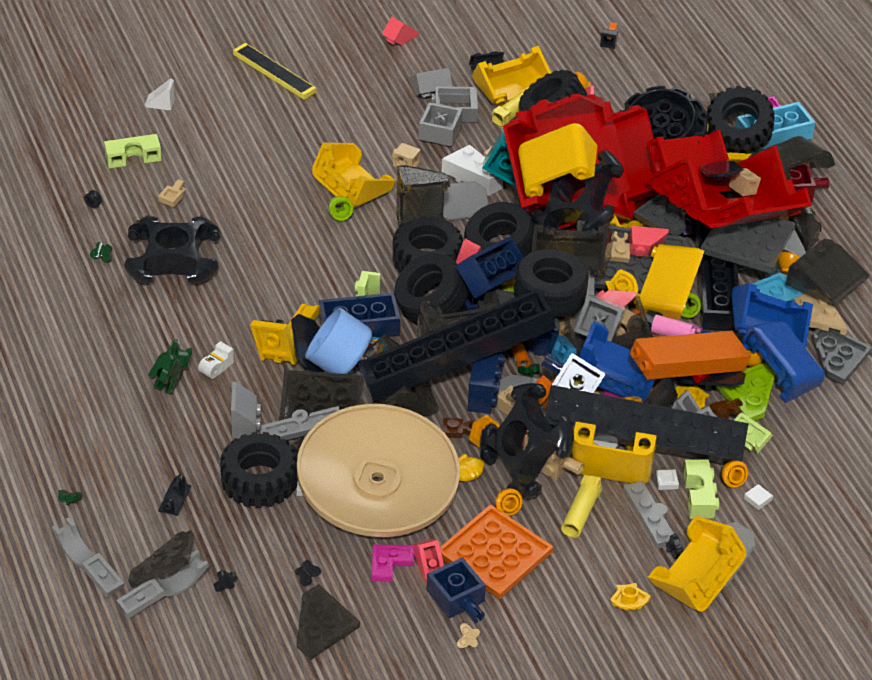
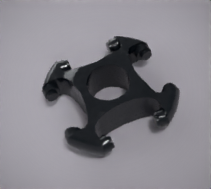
[531,150,624,238]
[124,215,221,285]
[480,383,574,499]

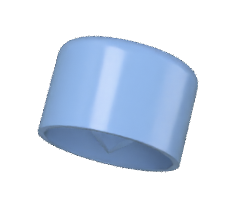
[305,308,372,379]

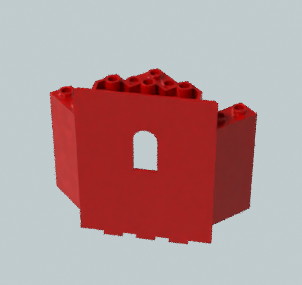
[503,94,658,232]
[643,130,812,228]

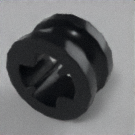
[84,190,102,208]

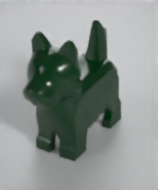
[148,339,192,395]

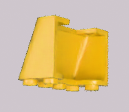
[572,422,656,484]

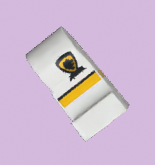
[198,341,234,379]

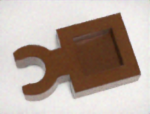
[710,398,743,419]
[443,418,474,438]

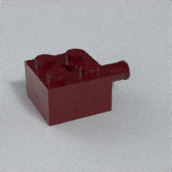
[782,162,829,202]

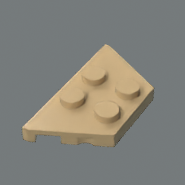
[793,287,847,335]

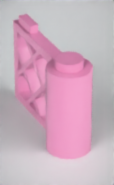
[651,315,703,336]

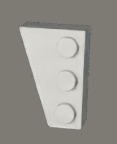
[441,145,503,196]

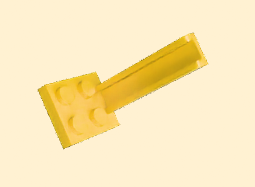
[250,303,319,365]

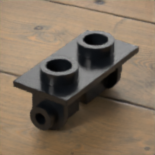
[469,51,505,70]
[158,475,191,516]

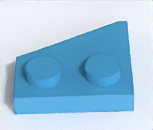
[552,335,577,378]

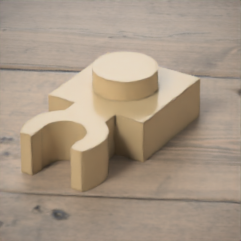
[610,231,630,263]

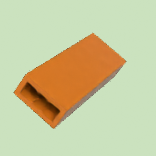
[630,331,751,380]

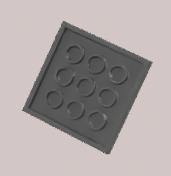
[700,218,796,273]

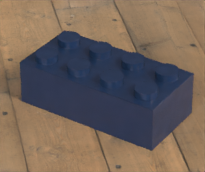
[456,236,524,298]
[319,292,400,337]
[468,349,506,414]

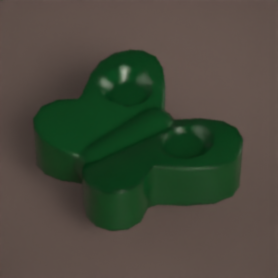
[90,242,112,263]
[517,363,540,377]
[58,490,82,505]

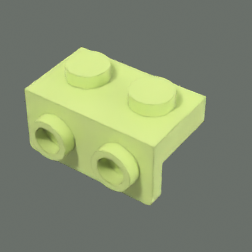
[355,271,381,296]
[735,413,773,454]

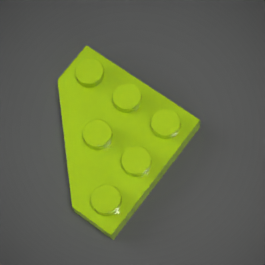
[716,362,775,421]

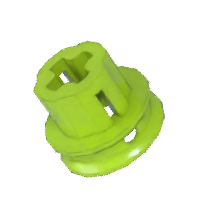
[329,196,353,221]
[681,293,701,318]

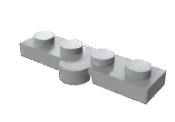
[261,406,340,440]
[623,481,674,549]

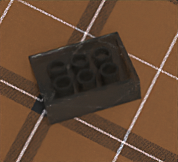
[785,238,869,307]
[279,370,364,421]

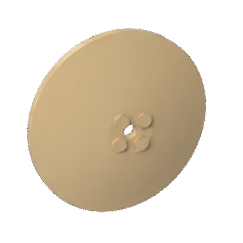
[297,404,460,537]

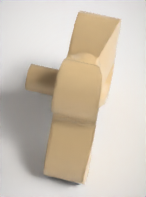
[457,623,480,648]

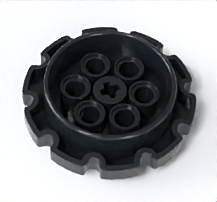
[619,86,708,144]

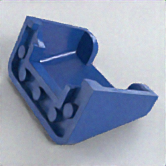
[731,283,813,348]
[741,320,825,403]
[578,321,655,402]

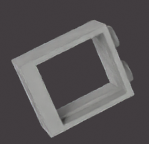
[432,87,478,122]

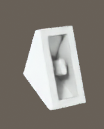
[145,79,175,110]

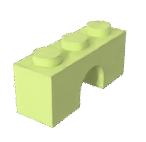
[104,134,162,168]
[683,460,719,519]

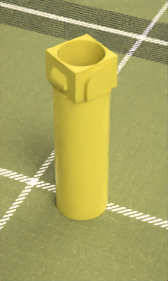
[492,87,529,128]
[561,475,602,538]

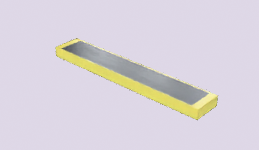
[233,43,316,100]

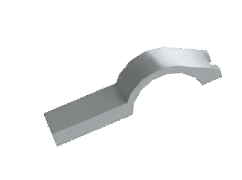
[52,517,124,598]
[116,550,209,619]

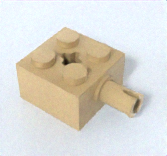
[524,433,584,480]

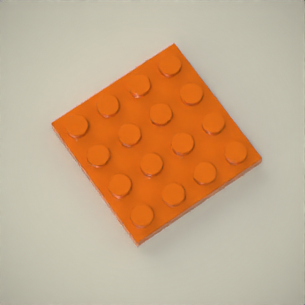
[440,504,554,599]

